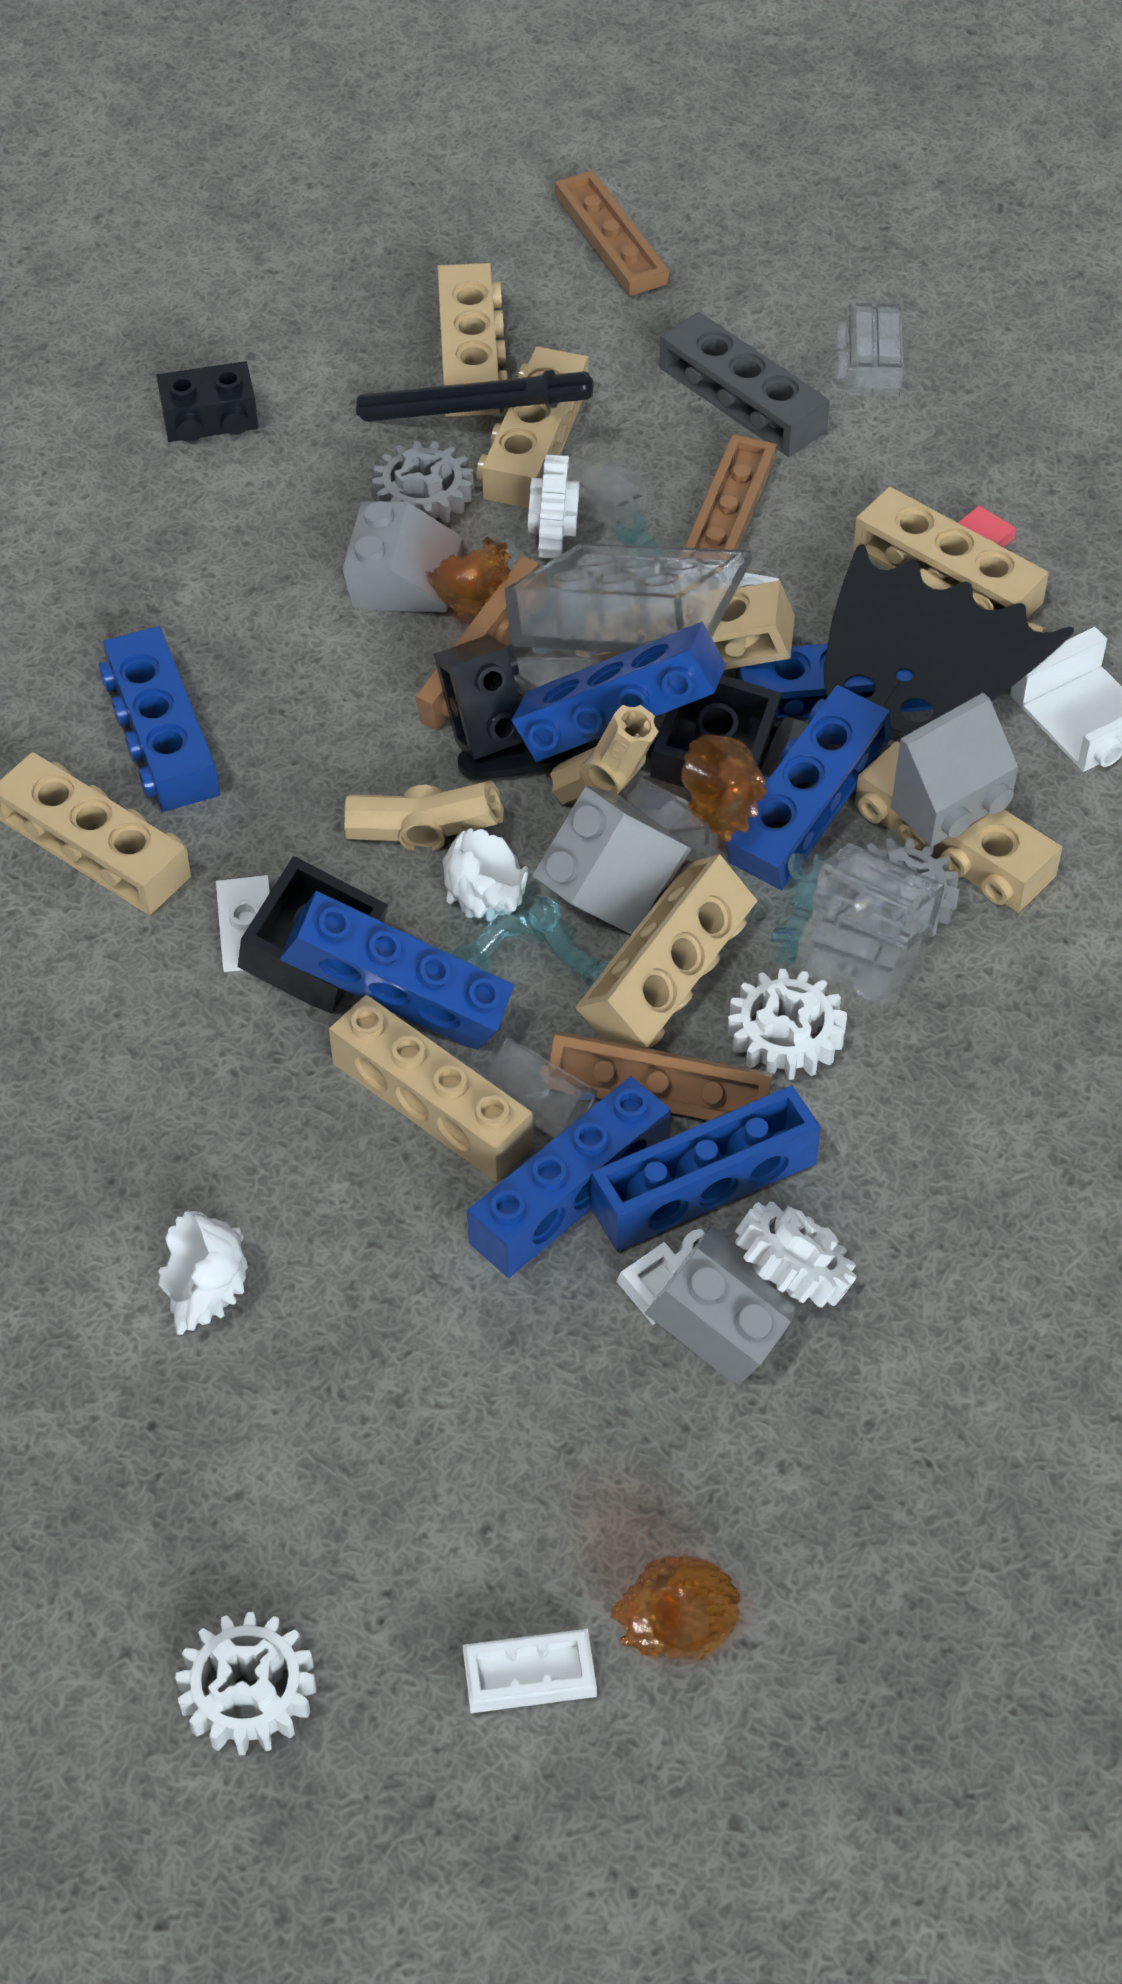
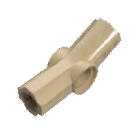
[550,705,659,805]
[344,780,504,851]

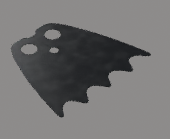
[824,544,1074,735]

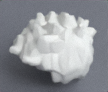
[442,828,528,921]
[158,1210,248,1335]

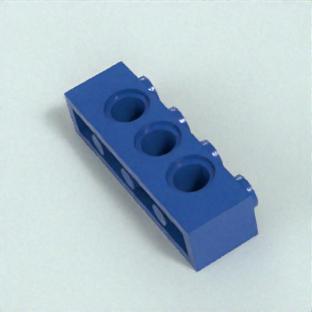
[512,621,726,762]
[98,626,220,812]
[735,644,933,721]
[724,685,891,890]
[280,891,514,1050]
[467,1076,671,1279]
[591,1085,821,1252]

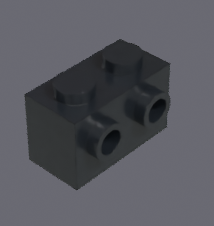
[156,361,259,442]
[434,635,524,760]

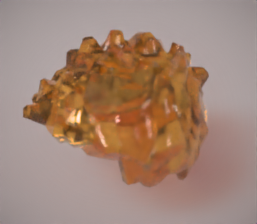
[426,537,512,617]
[681,735,767,842]
[611,1554,740,1661]

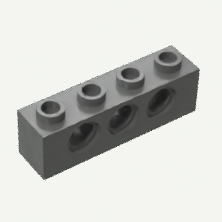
[659,312,830,458]

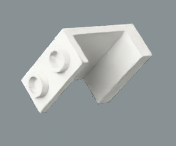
[1010,627,1122,772]

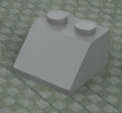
[342,501,464,612]
[891,693,1018,847]
[532,786,693,934]
[645,1226,800,1385]

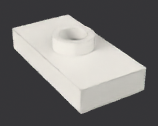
[216,875,270,972]
[462,1629,597,1713]

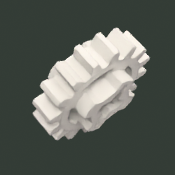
[528,454,579,560]
[727,969,847,1080]
[735,1201,857,1307]
[175,1612,317,1755]

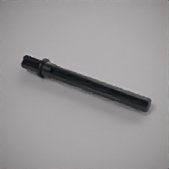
[355,370,594,421]

